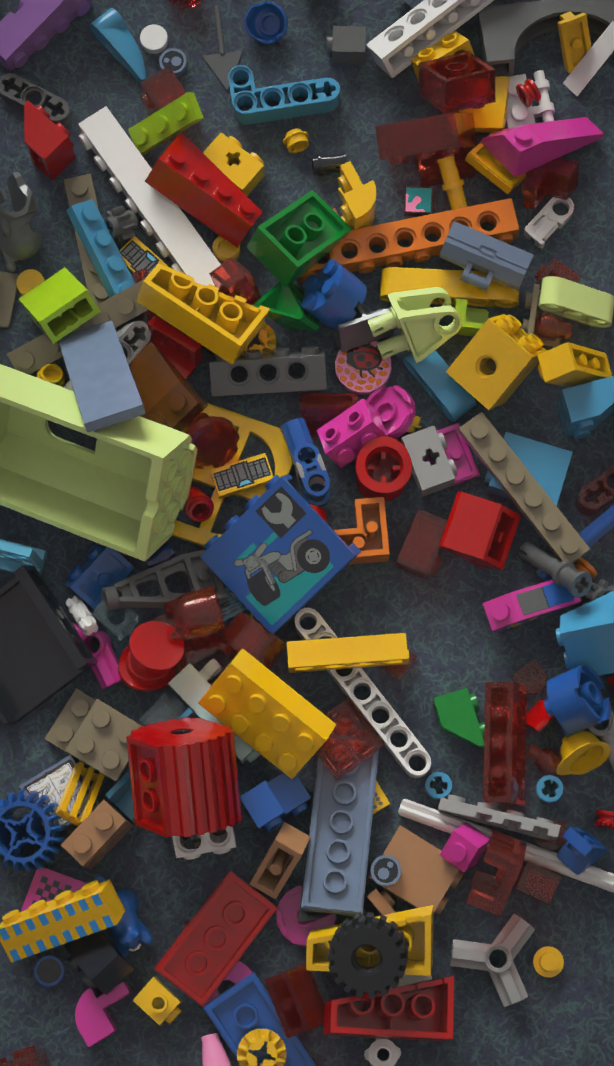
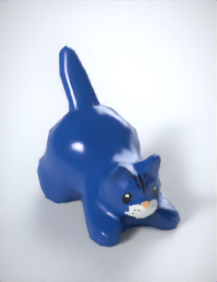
[96,875,153,957]

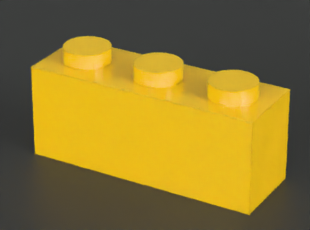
[537,342,612,388]

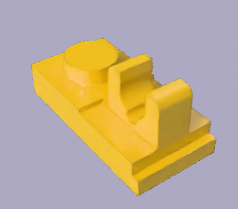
[557,11,591,73]

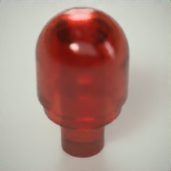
[526,743,563,777]

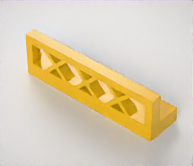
[287,633,409,673]

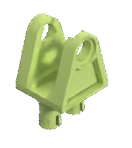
[367,287,462,363]

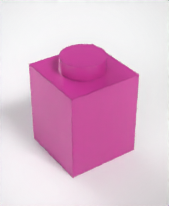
[440,822,491,873]

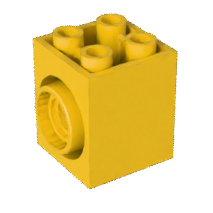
[446,314,547,410]

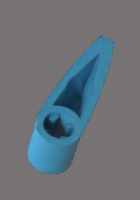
[89,8,147,84]

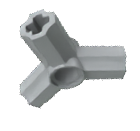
[450,913,535,1007]

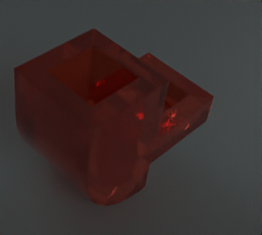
[521,157,580,210]

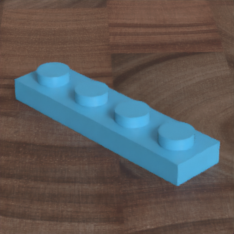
[66,199,135,298]

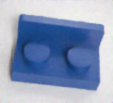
[65,543,135,611]

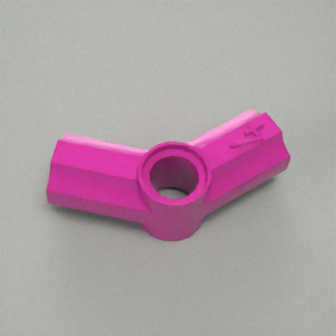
[72,623,122,690]

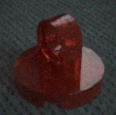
[185,413,240,469]

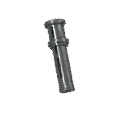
[519,542,592,598]

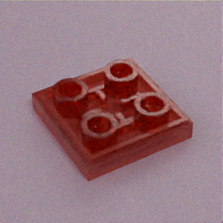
[316,698,385,780]

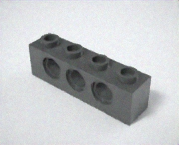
[209,346,327,396]

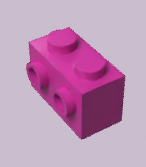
[317,399,388,468]

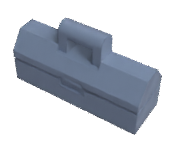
[439,221,533,291]

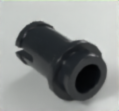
[312,153,347,176]

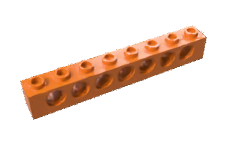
[297,198,519,283]

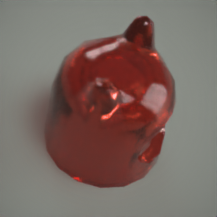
[163,585,226,641]

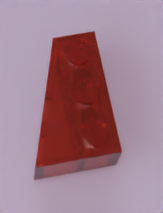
[375,113,477,165]

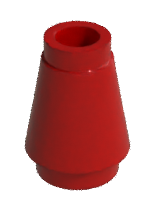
[185,487,214,522]

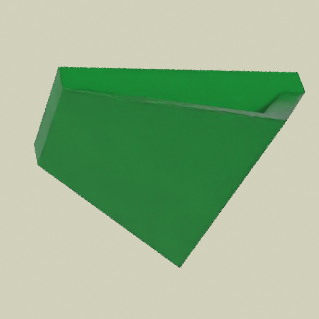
[252,281,320,331]

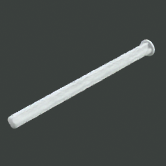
[398,799,614,893]

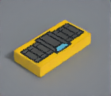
[119,236,170,281]
[210,453,274,499]

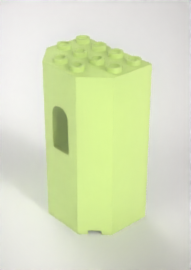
[0,364,198,562]

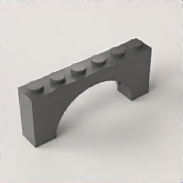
[477,0,614,76]

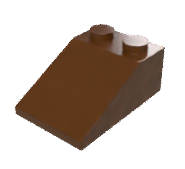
[129,342,208,431]

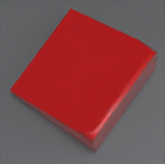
[521,700,555,735]

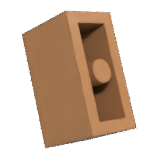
[249,822,310,899]

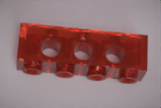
[483,681,527,806]

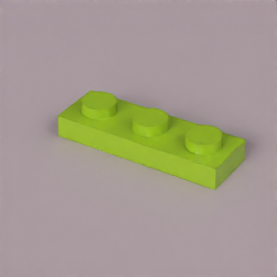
[128,92,204,155]

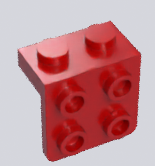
[140,315,203,380]

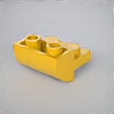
[337,161,376,230]

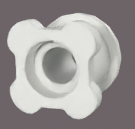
[364,1038,401,1066]

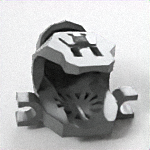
[0,171,42,272]

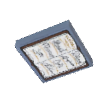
[20,755,100,832]

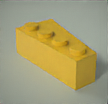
[136,263,270,365]
[306,905,434,976]

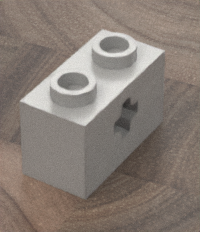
[401,426,458,497]

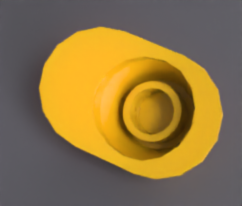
[556,731,611,775]

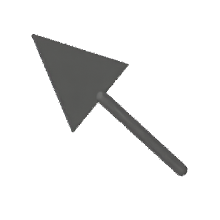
[202,5,243,91]

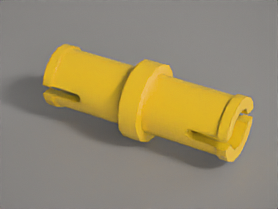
[437,155,468,210]

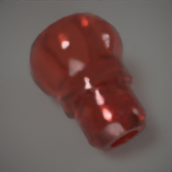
[535,312,573,340]

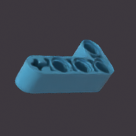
[228,65,340,125]

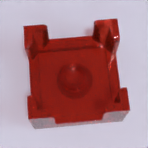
[466,829,527,917]

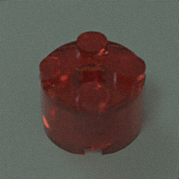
[214,612,286,670]

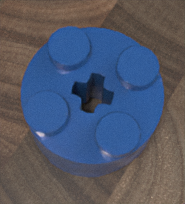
[301,259,367,329]
[544,665,611,736]

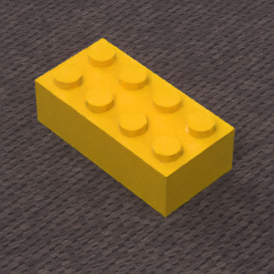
[198,648,336,779]

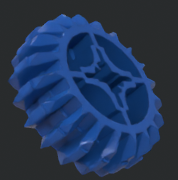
[0,790,67,872]

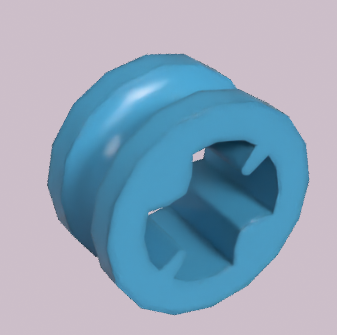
[425,772,452,800]
[535,775,563,803]

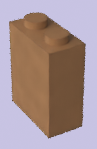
[61,800,133,870]
[368,826,464,915]

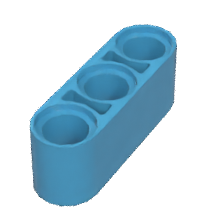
[403,350,477,423]

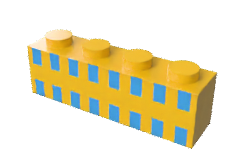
[0,879,125,963]

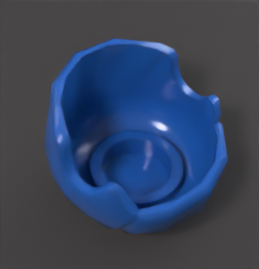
[244,1,288,44]

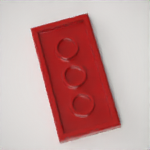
[154,870,278,1007]

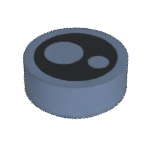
[159,48,187,78]
[370,855,401,886]

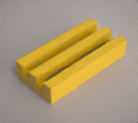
[55,761,105,826]

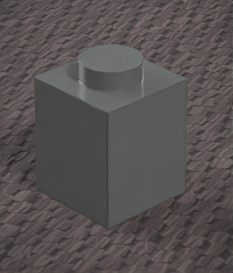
[327,26,366,64]

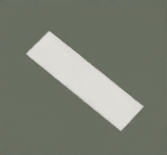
[563,21,614,96]

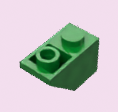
[432,688,488,750]

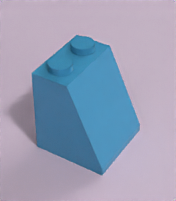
[556,591,614,676]

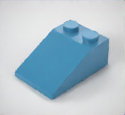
[556,376,614,439]

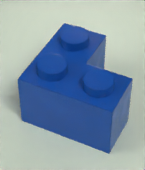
[240,773,311,833]

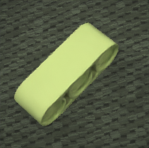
[539,276,614,328]

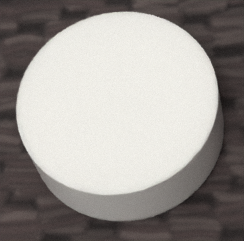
[140,24,168,54]

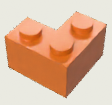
[334,497,390,565]

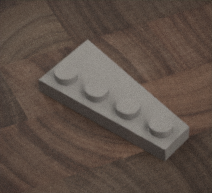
[438,794,561,843]

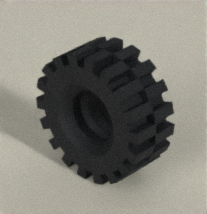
[327,912,408,998]

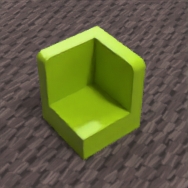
[453,298,489,337]

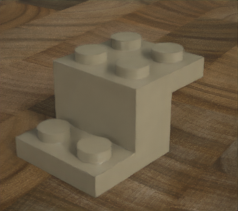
[45,688,142,782]

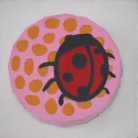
[335,341,392,395]

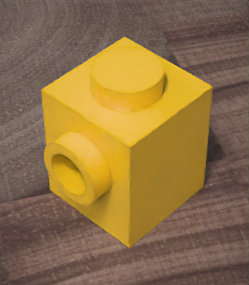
[133,977,183,1026]

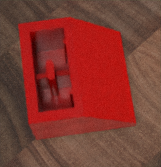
[24,101,75,181]
[439,492,521,570]

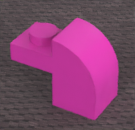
[75,982,132,1047]

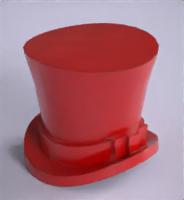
[355,436,412,502]
[118,621,184,691]

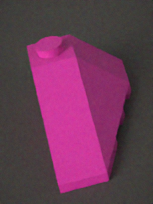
[481,117,604,177]

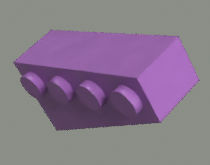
[0,0,92,72]

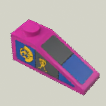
[482,580,582,633]

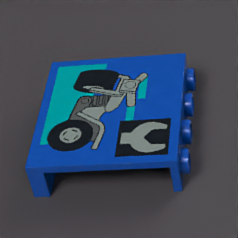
[200,474,362,635]

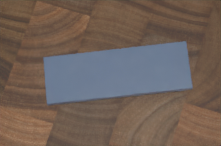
[58,320,146,432]
[301,734,380,916]

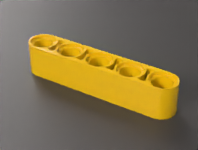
[380,267,520,308]

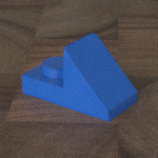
[557,827,609,875]

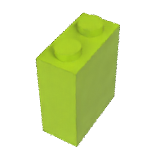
[19,267,101,344]

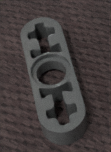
[0,73,71,125]

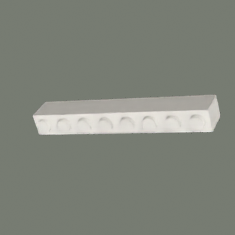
[78,106,233,294]

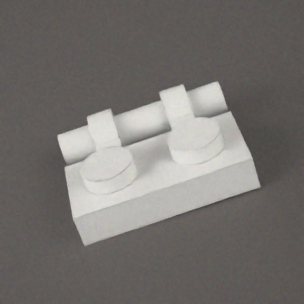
[506,70,555,128]

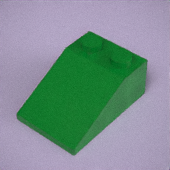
[247,190,352,287]

